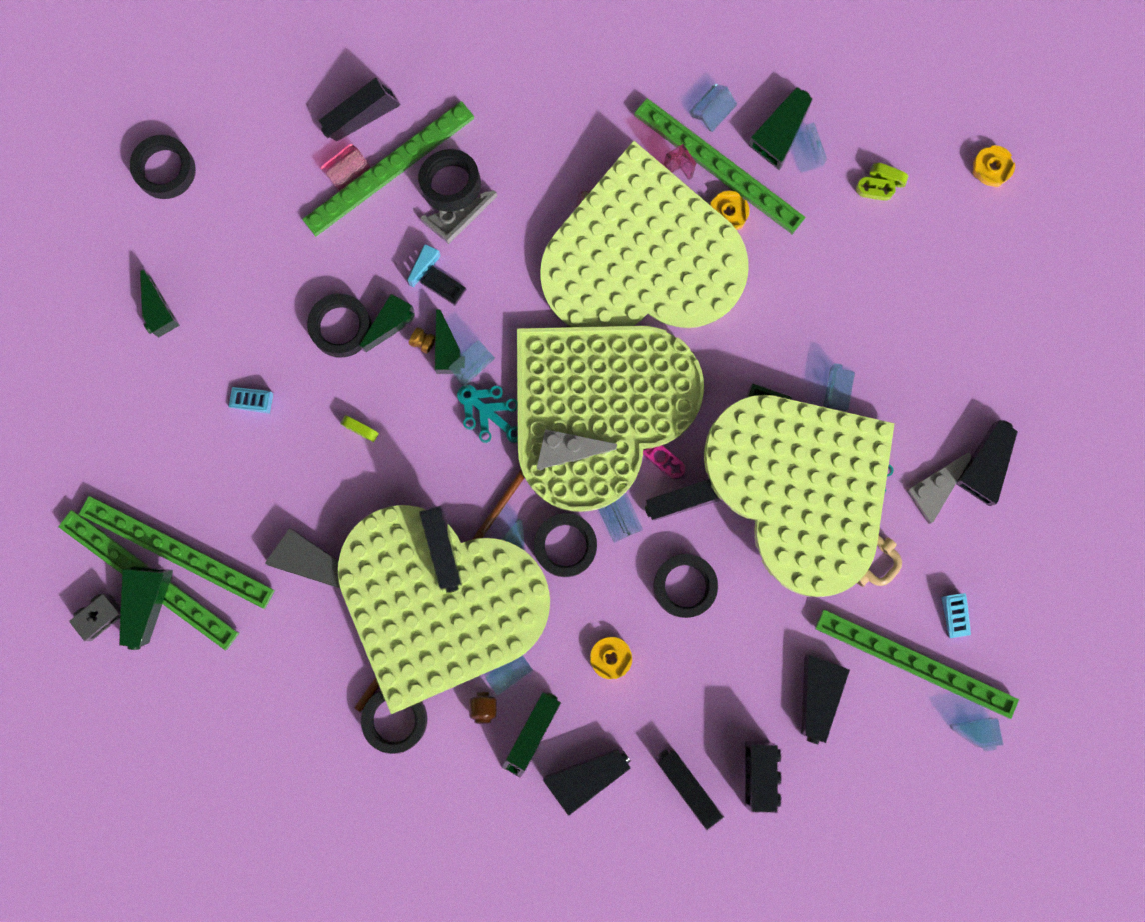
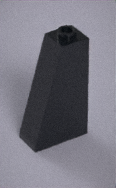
[319,78,401,141]
[956,420,1018,506]
[645,479,721,520]
[419,506,463,593]
[801,655,850,745]
[656,748,724,830]
[543,749,631,816]

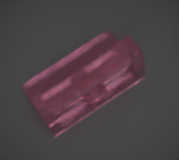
[320,144,370,191]
[664,144,696,180]

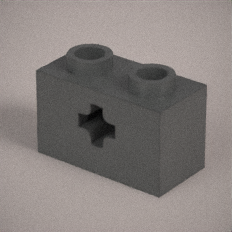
[69,594,121,641]

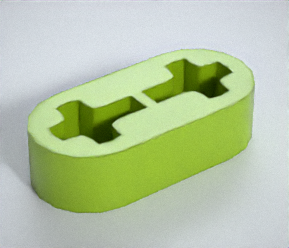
[869,163,909,188]
[856,177,896,201]
[340,415,379,443]

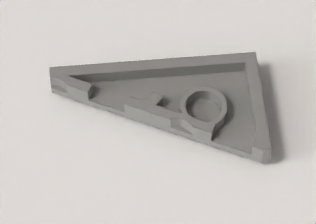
[420,190,497,244]
[537,429,617,470]
[907,452,972,524]

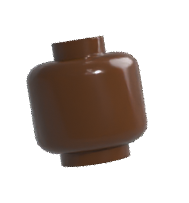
[469,692,497,724]

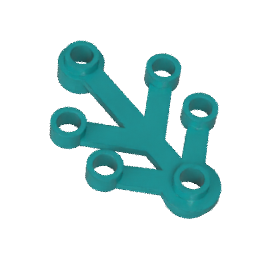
[457,385,518,444]

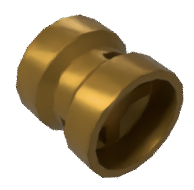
[409,327,436,354]

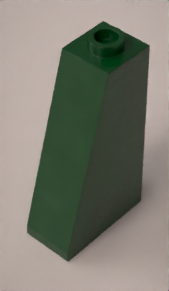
[749,87,813,170]
[119,566,173,650]
[502,692,561,778]

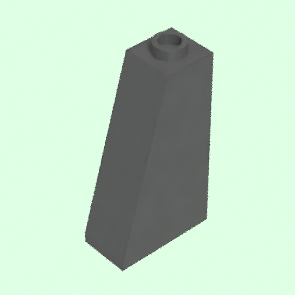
[265,528,340,588]

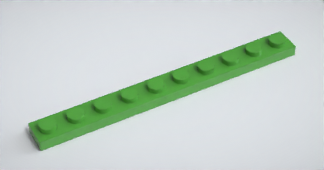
[634,98,806,235]
[302,101,474,237]
[79,496,275,609]
[58,510,239,650]
[814,610,1019,719]

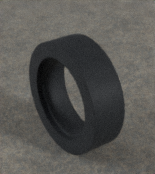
[130,135,196,199]
[418,149,481,212]
[307,293,372,358]
[534,513,597,577]
[653,554,718,618]
[361,691,427,754]

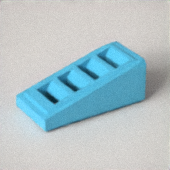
[407,244,441,287]
[228,387,274,414]
[941,593,971,638]

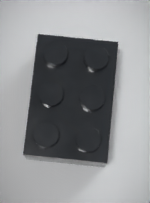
[745,741,781,813]

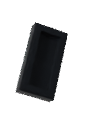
[421,266,466,306]

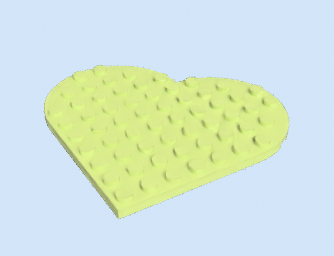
[540,141,749,328]
[517,326,704,512]
[704,395,895,597]
[338,505,550,714]

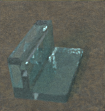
[689,84,737,132]
[792,123,827,173]
[449,341,495,386]
[823,363,855,411]
[599,493,643,543]

